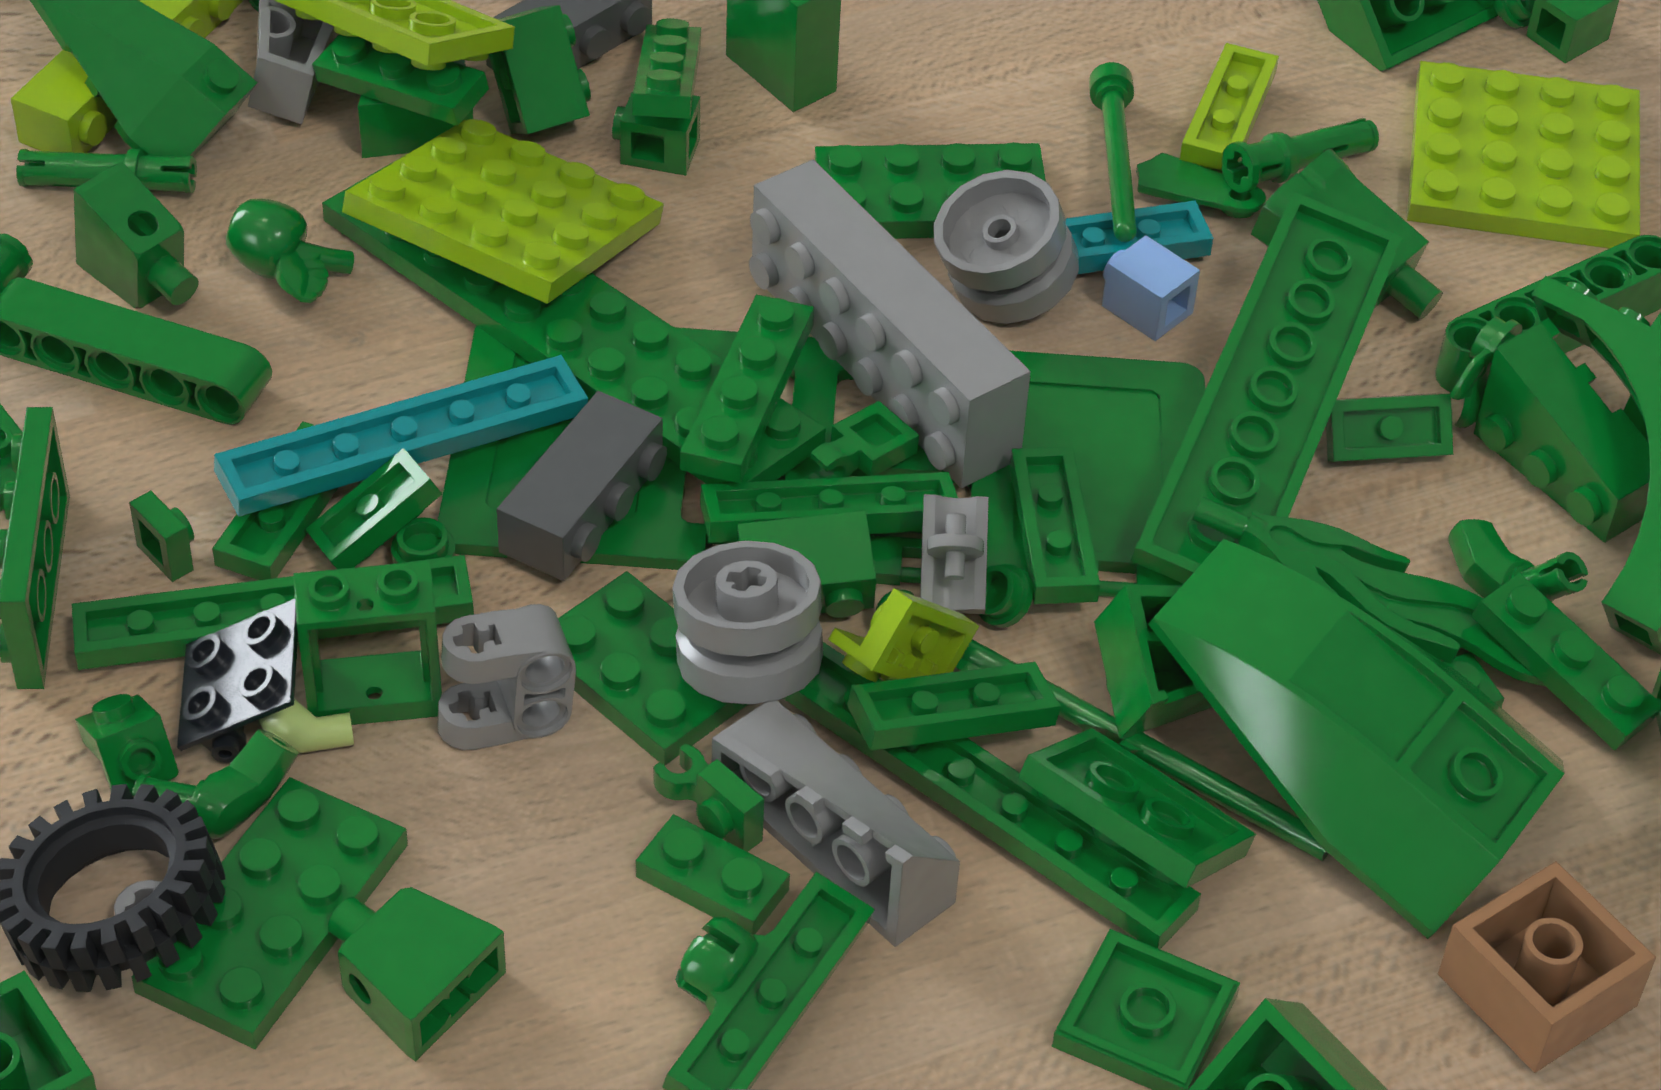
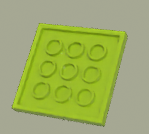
[1407,61,1640,249]
[342,119,664,304]

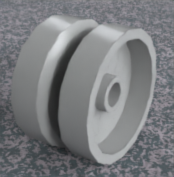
[934,170,1079,324]
[672,541,823,704]

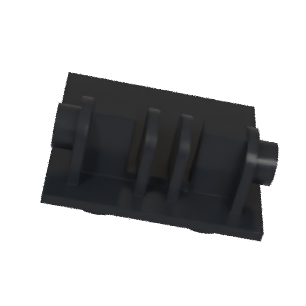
[177,599,298,763]

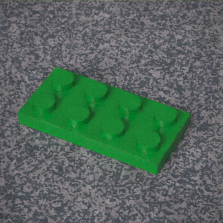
[814,142,1046,239]
[0,407,70,689]
[131,777,408,1050]

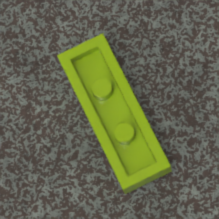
[1179,43,1279,171]

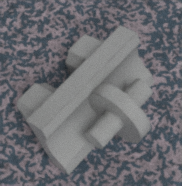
[920,494,989,614]

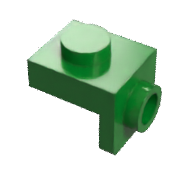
[75,694,179,794]

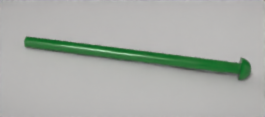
[876,589,1329,861]

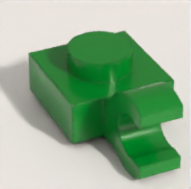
[808,401,920,479]
[653,744,764,852]

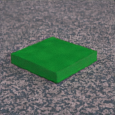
[1052,929,1240,1090]

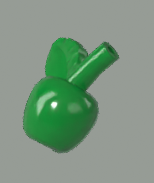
[225,198,354,303]

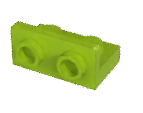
[828,588,979,682]

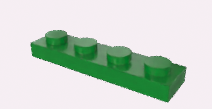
[632,18,701,119]
[680,294,814,484]
[700,472,958,543]

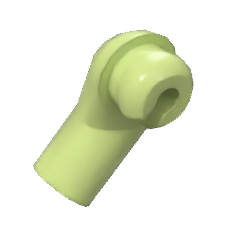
[259,698,354,754]

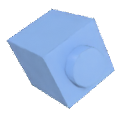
[1102,235,1200,341]

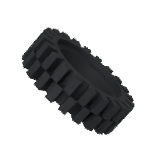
[0,784,226,992]

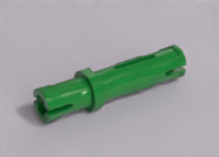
[16,149,197,193]

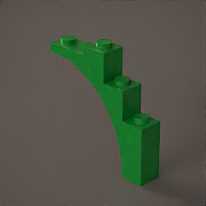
[1532,275,1661,655]

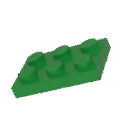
[558,571,749,766]
[1018,728,1256,889]

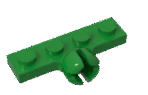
[662,872,875,1090]

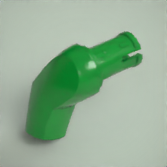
[1448,519,1588,602]
[132,729,299,840]

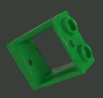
[293,561,442,725]

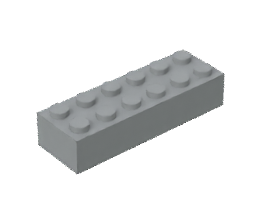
[749,159,1031,488]

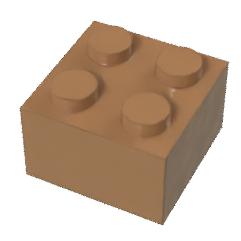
[1438,861,1656,1073]

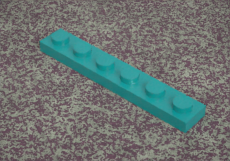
[214,355,588,517]

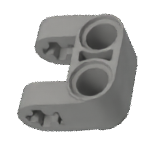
[437,604,576,750]

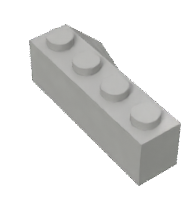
[248,0,338,124]
[712,700,960,947]

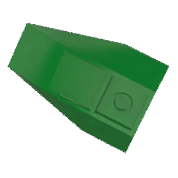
[1148,539,1565,939]

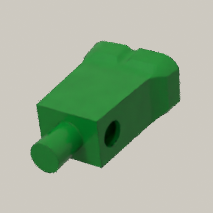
[1251,149,1443,319]

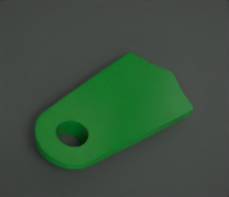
[1136,153,1266,218]

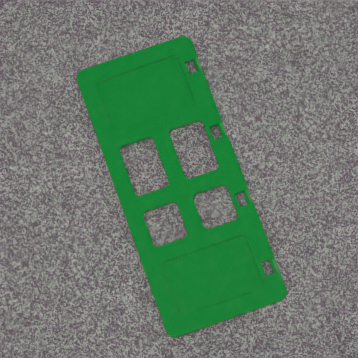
[438,325,1205,597]

